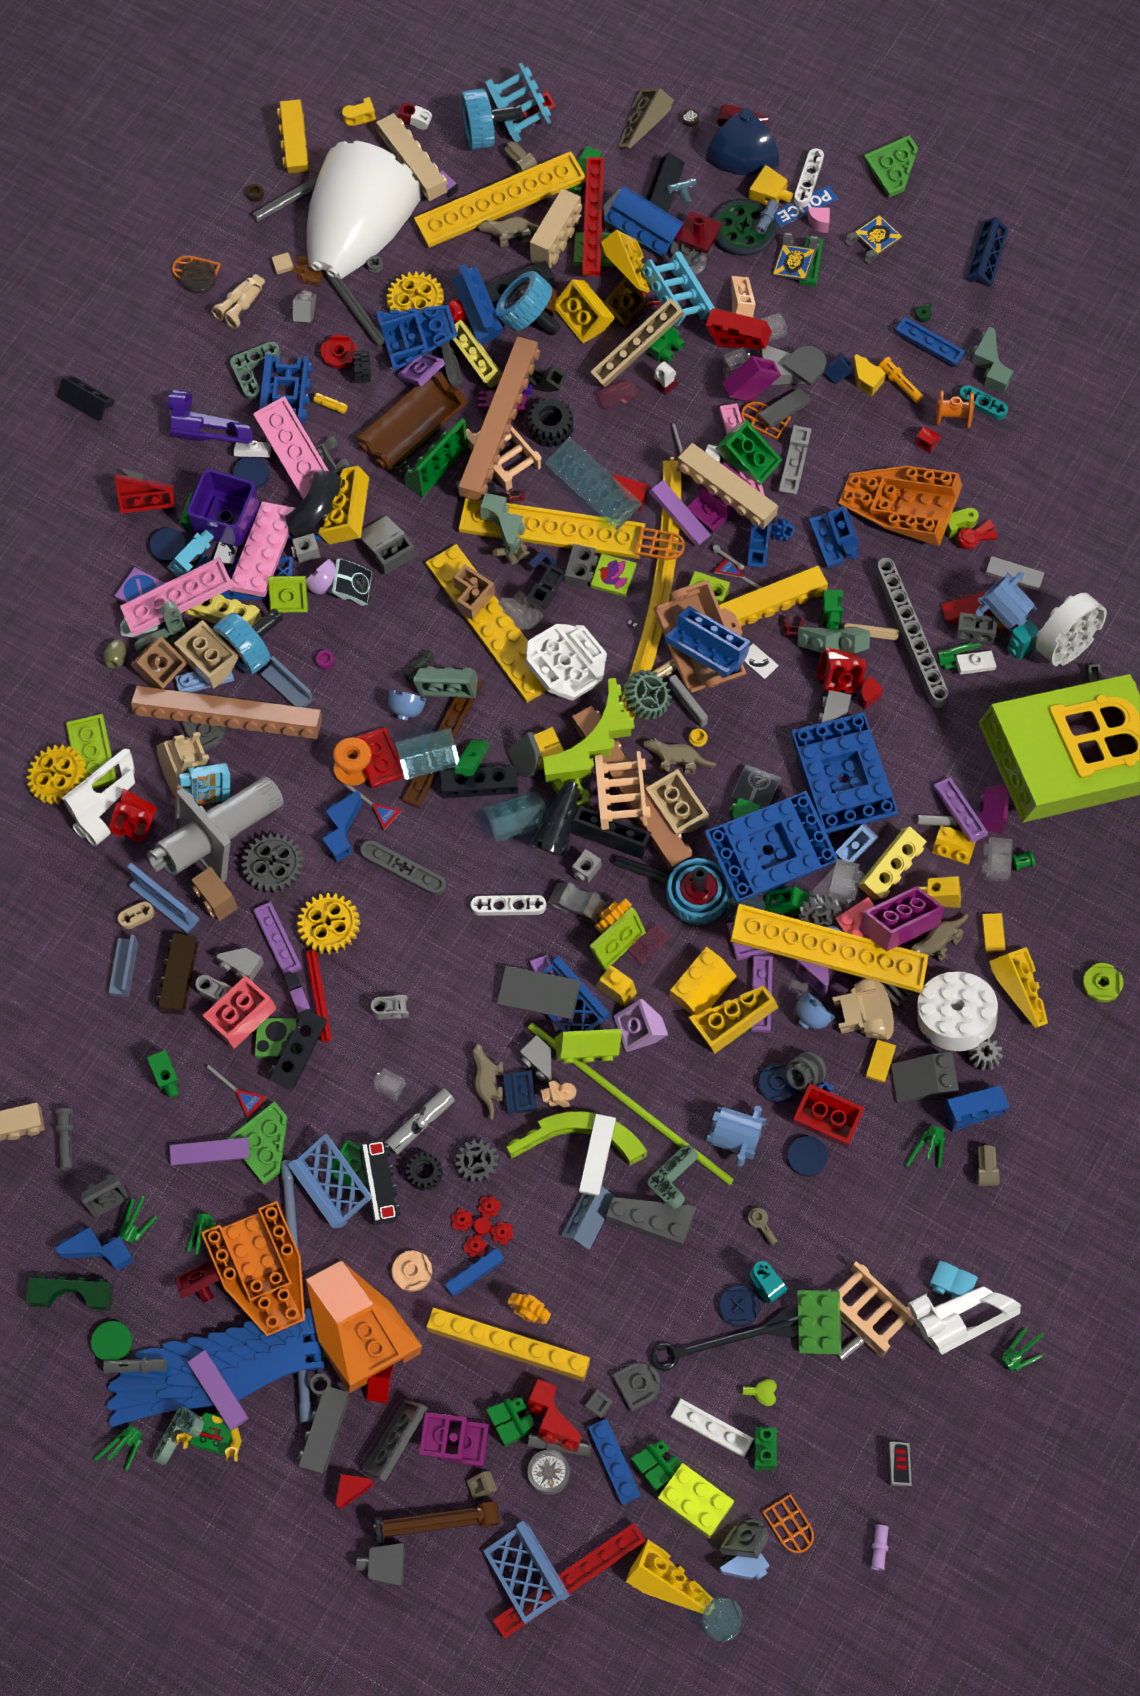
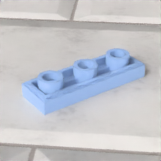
[175,671,234,693]

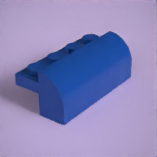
[604,185,684,256]
[451,264,503,345]
[665,606,751,678]

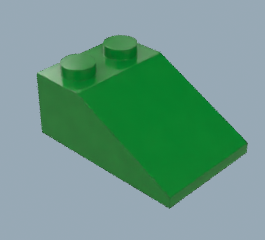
[715,420,782,485]

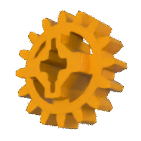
[595,898,632,933]
[507,1293,551,1324]

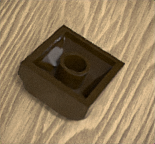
[603,276,649,328]

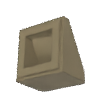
[466,1471,497,1500]

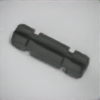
[403,650,435,680]

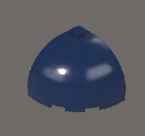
[706,107,779,175]

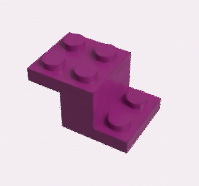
[687,463,751,534]
[419,1412,489,1467]

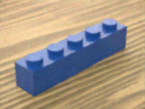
[445,1248,505,1297]

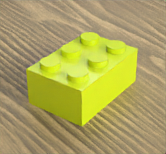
[658,1463,734,1539]

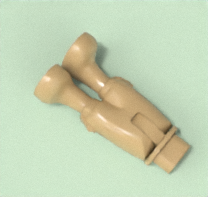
[211,274,265,330]

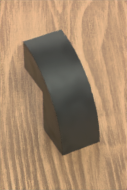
[528,366,567,392]

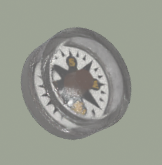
[528,1450,570,1495]

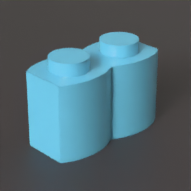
[929,1261,978,1299]

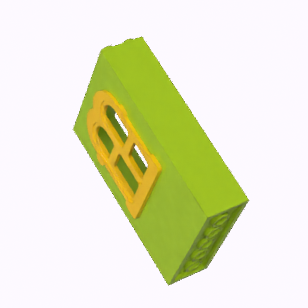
[978,674,1140,823]

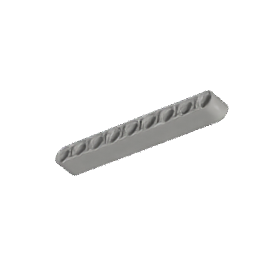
[876,558,948,708]

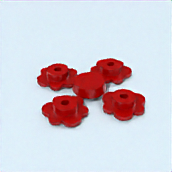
[451,1196,514,1258]

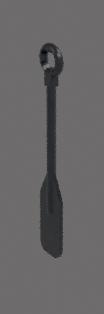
[650,1306,843,1371]

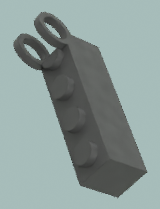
[297,1374,350,1476]

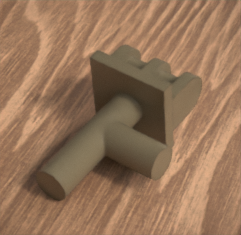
[493,540,531,565]

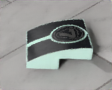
[332,559,372,606]

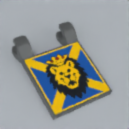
[845,215,903,264]
[772,233,820,281]

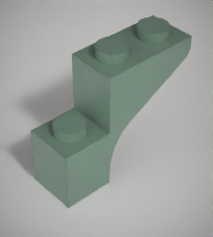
[971,327,1014,394]
[480,493,526,556]
[798,627,870,654]

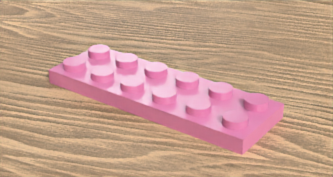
[253,396,329,500]
[230,502,295,597]
[120,557,234,636]

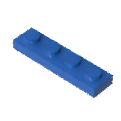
[895,317,965,367]
[588,1419,641,1506]

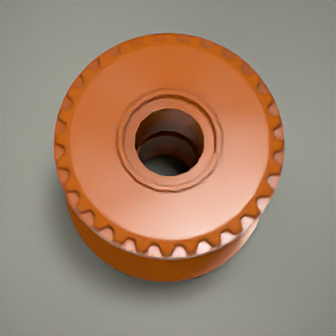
[936,390,974,429]
[333,737,371,786]

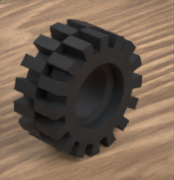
[354,350,371,383]
[406,1152,443,1191]

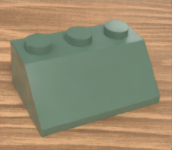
[413,666,478,698]

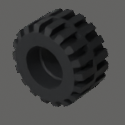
[528,397,573,447]

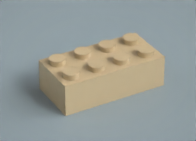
[530,189,583,269]

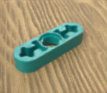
[959,385,1008,420]

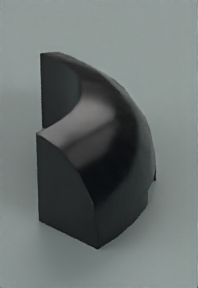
[285,471,341,538]

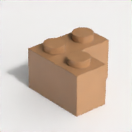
[453,564,495,620]
[192,866,238,921]

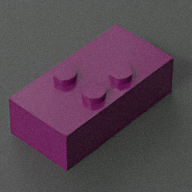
[859,886,945,952]

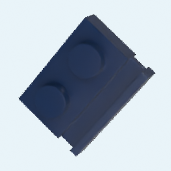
[503,1070,537,1114]

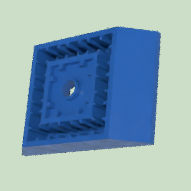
[791,712,899,834]
[704,791,839,903]

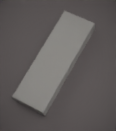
[985,556,1044,591]
[669,675,708,727]

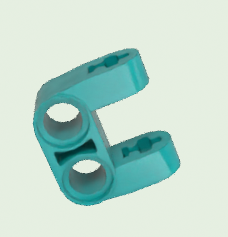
[749,1261,787,1305]

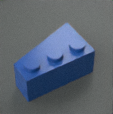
[943,1085,1010,1132]

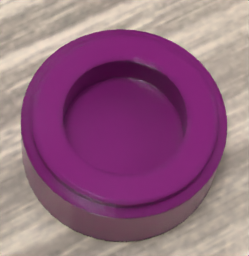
[316,650,335,670]

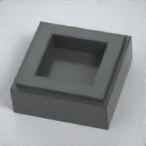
[584,1389,613,1419]

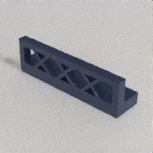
[965,217,1009,287]

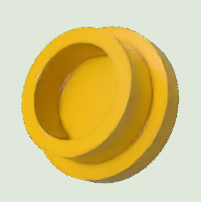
[689,729,708,747]

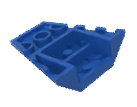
[376,305,458,371]

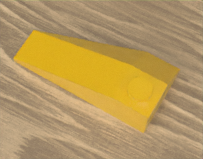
[601,230,650,293]
[989,947,1048,1028]
[626,1540,714,1616]

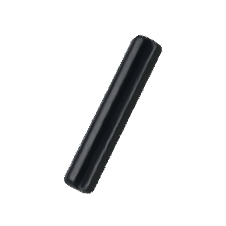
[615,856,670,884]

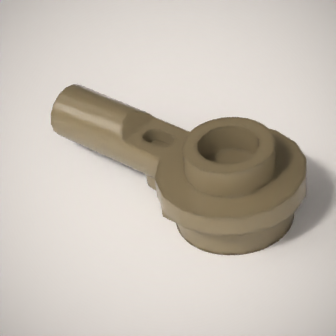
[748,1208,778,1246]

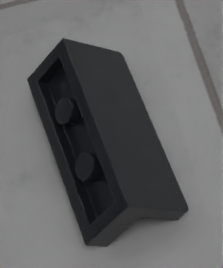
[57,375,115,421]

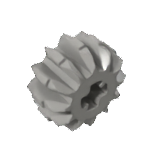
[968,1038,1003,1071]

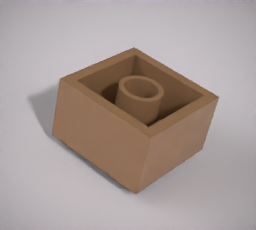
[131,636,188,689]

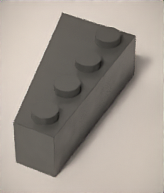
[606,1197,697,1249]

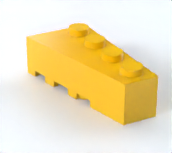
[277,99,309,174]
[318,465,369,545]
[689,985,778,1054]

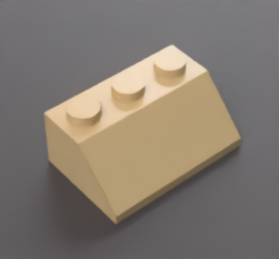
[174,620,239,689]
[646,769,709,835]

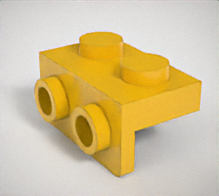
[932,825,976,864]

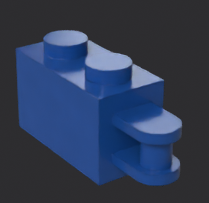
[828,506,860,560]

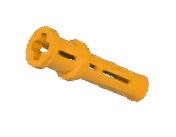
[878,357,924,404]

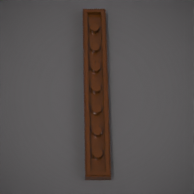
[402,678,483,809]

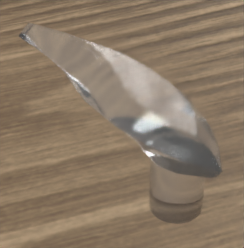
[690,256,707,275]
[791,980,808,1017]

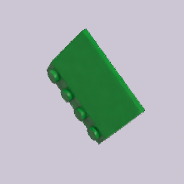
[404,418,468,498]

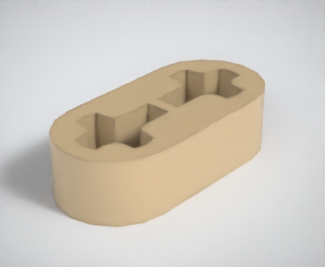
[118,902,155,929]

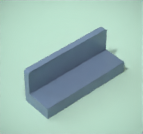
[261,656,313,708]
[109,935,139,997]
[561,1186,615,1250]

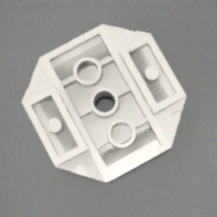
[525,624,607,701]

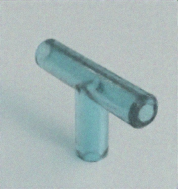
[667,178,697,203]

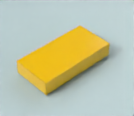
[982,913,1006,953]
[865,1040,896,1083]

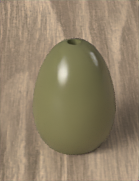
[103,639,126,669]

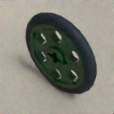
[713,199,777,256]

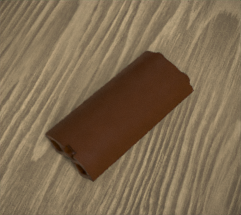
[356,371,468,470]

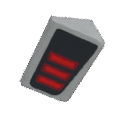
[888,1442,912,1486]

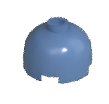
[388,689,426,721]
[796,992,836,1029]

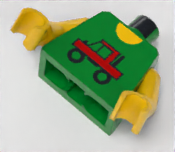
[175,1409,242,1462]

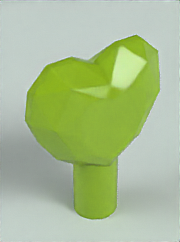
[743,1379,777,1406]

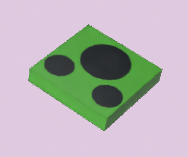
[255,1018,297,1058]

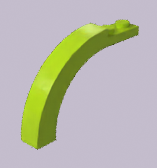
[507,1112,647,1166]

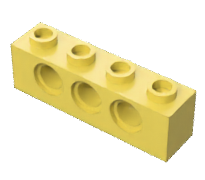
[453,319,502,389]
[185,594,262,626]
[857,826,927,901]

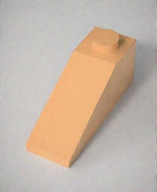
[731,276,756,317]

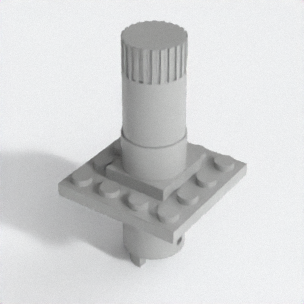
[147,776,284,883]

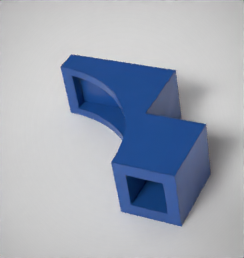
[747,499,773,568]

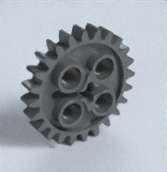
[241,833,305,894]

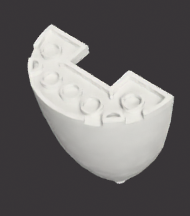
[307,141,422,279]

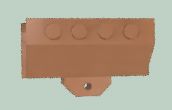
[653,580,747,694]

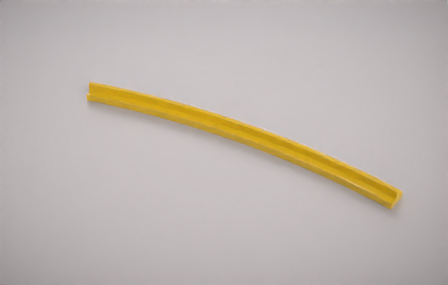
[620,457,681,720]

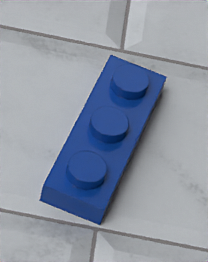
[809,514,845,569]

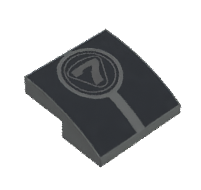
[731,765,781,809]

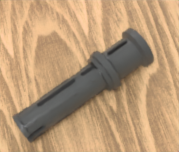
[55,1108,74,1170]

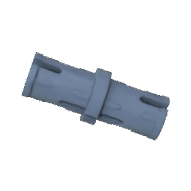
[755,200,779,234]

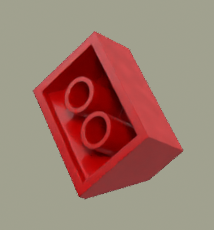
[793,1083,865,1148]

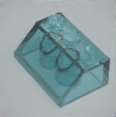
[395,727,459,780]
[483,790,547,841]

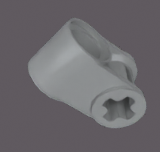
[196,975,232,1003]
[371,995,409,1020]

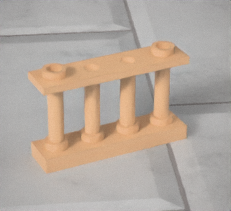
[466,427,541,491]
[595,751,651,830]
[828,1261,915,1358]

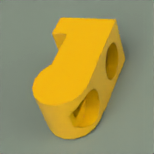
[342,97,376,126]

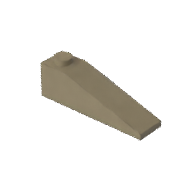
[618,88,674,149]

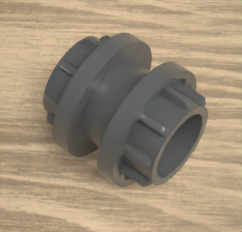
[786,1052,826,1092]

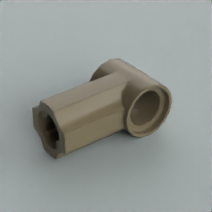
[504,141,537,173]
[977,1145,1000,1186]

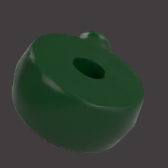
[915,302,932,322]

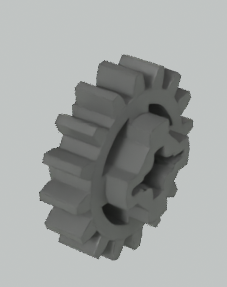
[799,894,842,927]
[456,1139,499,1184]

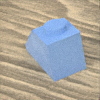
[835,824,878,866]
[719,1553,769,1580]

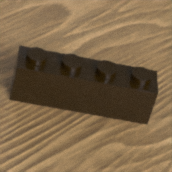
[157,933,199,1016]

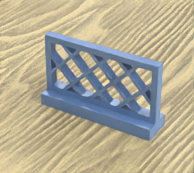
[127,863,200,934]
[288,1134,373,1228]
[483,1521,570,1624]

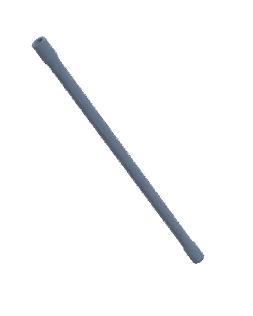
[281,1160,312,1424]

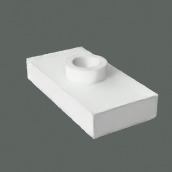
[234,440,272,457]
[955,651,997,674]

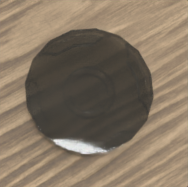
[181,260,216,293]

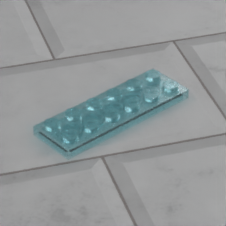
[545,436,642,530]

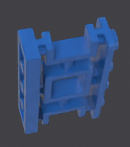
[259,354,312,426]

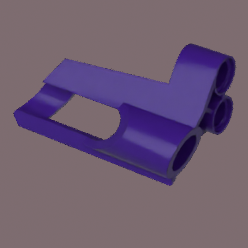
[167,390,253,444]

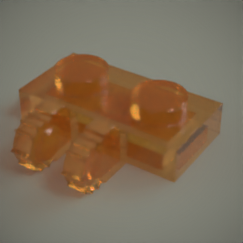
[293,256,325,286]

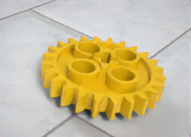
[387,271,444,312]
[26,745,87,805]
[297,893,360,955]

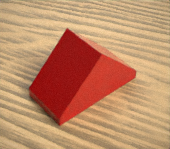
[367,1364,394,1404]
[336,1474,374,1510]

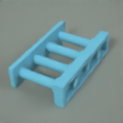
[486,62,551,142]
[641,252,715,326]

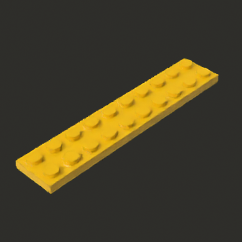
[414,151,586,248]
[459,497,645,559]
[426,544,547,703]
[730,904,929,993]

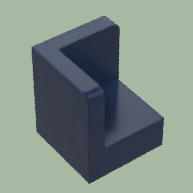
[824,352,853,384]

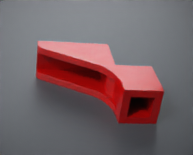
[527,1379,581,1452]

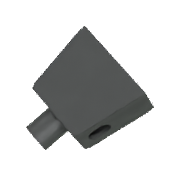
[356,1544,405,1587]

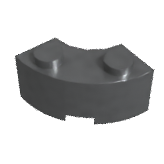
[547,882,606,923]

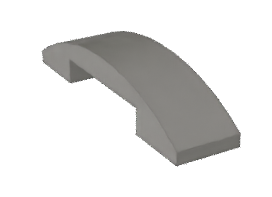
[779,425,811,495]

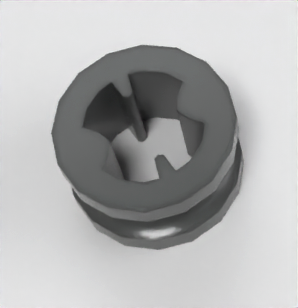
[367,255,383,274]

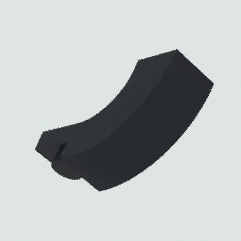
[527,564,566,610]

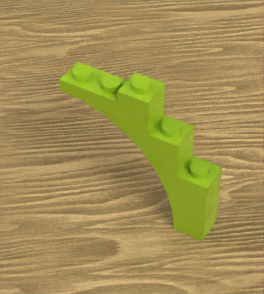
[543,678,634,782]

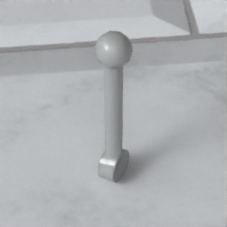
[712,545,744,570]

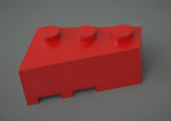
[706,308,772,349]
[115,474,176,514]

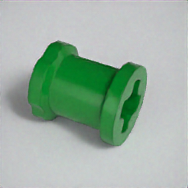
[1011,850,1035,871]

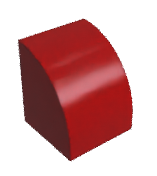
[915,426,942,453]
[860,676,883,710]

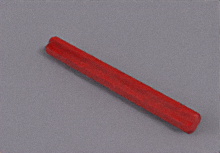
[306,950,332,1043]

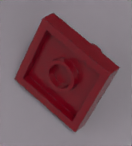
[676,211,722,254]
[175,1259,219,1303]

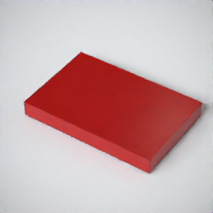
[354,727,407,789]

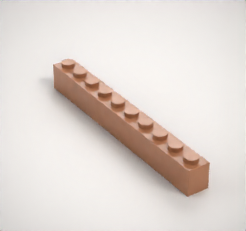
[459,336,540,501]
[131,686,322,739]
[572,706,693,873]

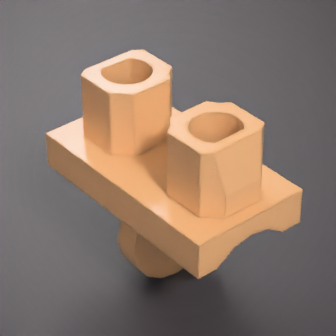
[541,1081,577,1108]

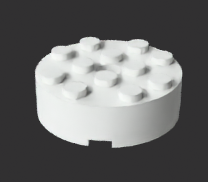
[1036,593,1107,666]
[917,972,998,1051]

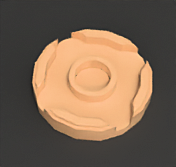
[392,1250,433,1292]

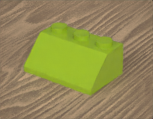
[555,1029,622,1064]

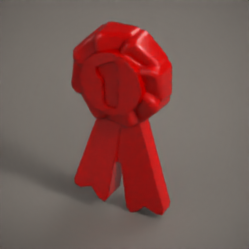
[957,519,998,550]

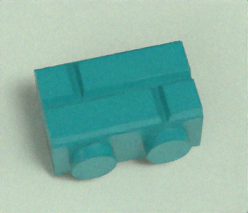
[1007,620,1039,660]

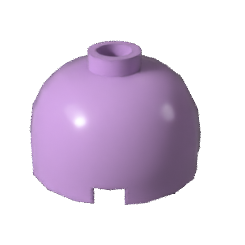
[306,559,336,595]

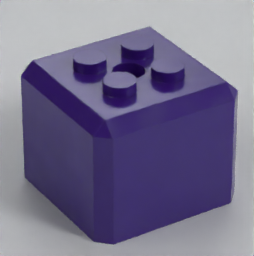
[187,469,259,547]

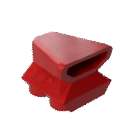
[816,647,866,694]
[109,789,157,842]

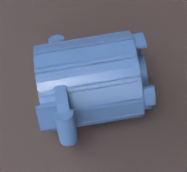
[976,572,1037,632]
[706,1106,767,1166]

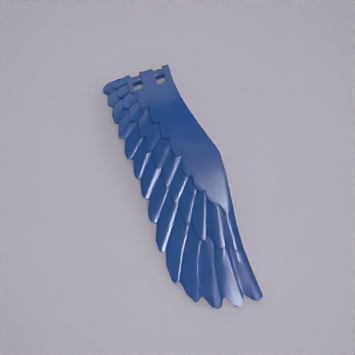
[107,1308,325,1427]

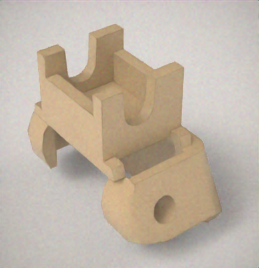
[157,732,209,797]
[833,978,894,1040]

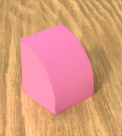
[807,207,830,233]

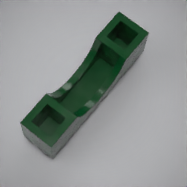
[26,1275,113,1311]

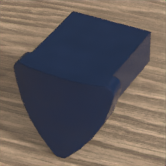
[525,548,557,572]

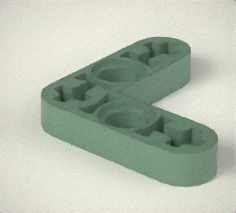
[230,342,280,401]
[134,601,187,655]
[648,1145,698,1209]
[152,1406,204,1465]

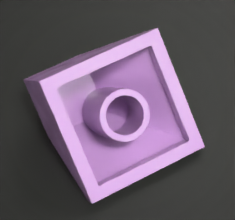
[614,999,668,1052]

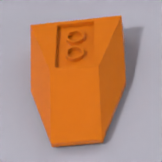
[838,466,962,546]
[201,1201,305,1336]
[306,1261,422,1393]

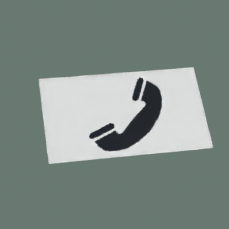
[213,541,238,564]
[745,644,779,679]

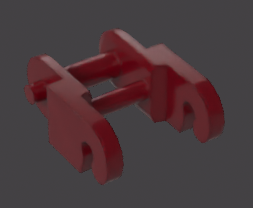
[506,490,525,503]
[784,615,804,638]

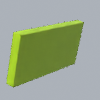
[66,714,117,789]

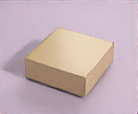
[272,252,294,275]

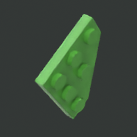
[864,135,918,198]
[227,1102,288,1185]

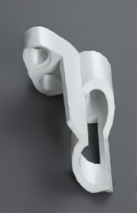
[62,749,135,846]
[908,1287,1021,1355]

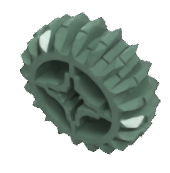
[622,670,672,720]

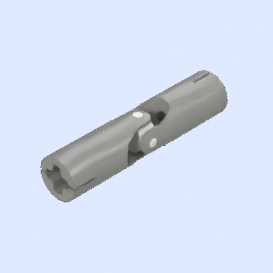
[385,1088,455,1155]

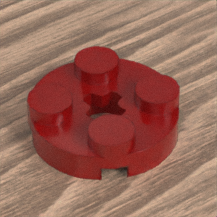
[321,334,357,369]

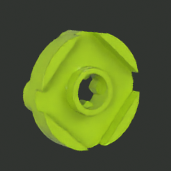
[1083,963,1123,1003]

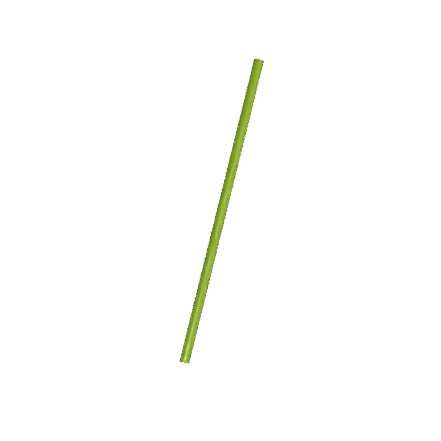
[528,1023,734,1185]

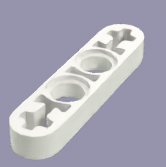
[794,148,824,208]
[471,895,546,916]

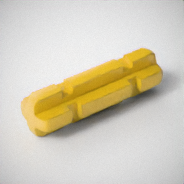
[313,393,348,414]

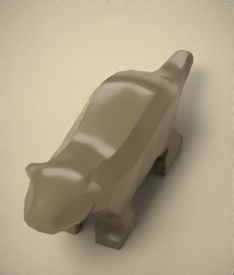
[478,217,540,248]
[643,739,716,775]
[909,914,968,962]
[472,1044,503,1120]

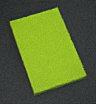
[590,907,646,971]

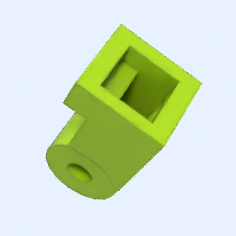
[945,508,979,538]

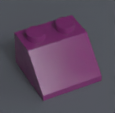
[977,784,1010,834]

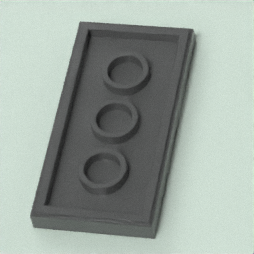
[497,966,581,1020]
[362,1399,428,1482]

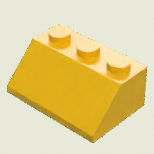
[555,279,615,343]
[670,947,737,1015]

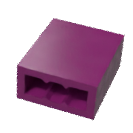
[723,356,781,402]

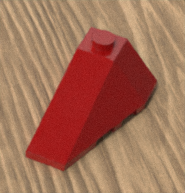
[941,584,1019,630]

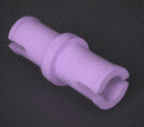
[871,1525,889,1571]

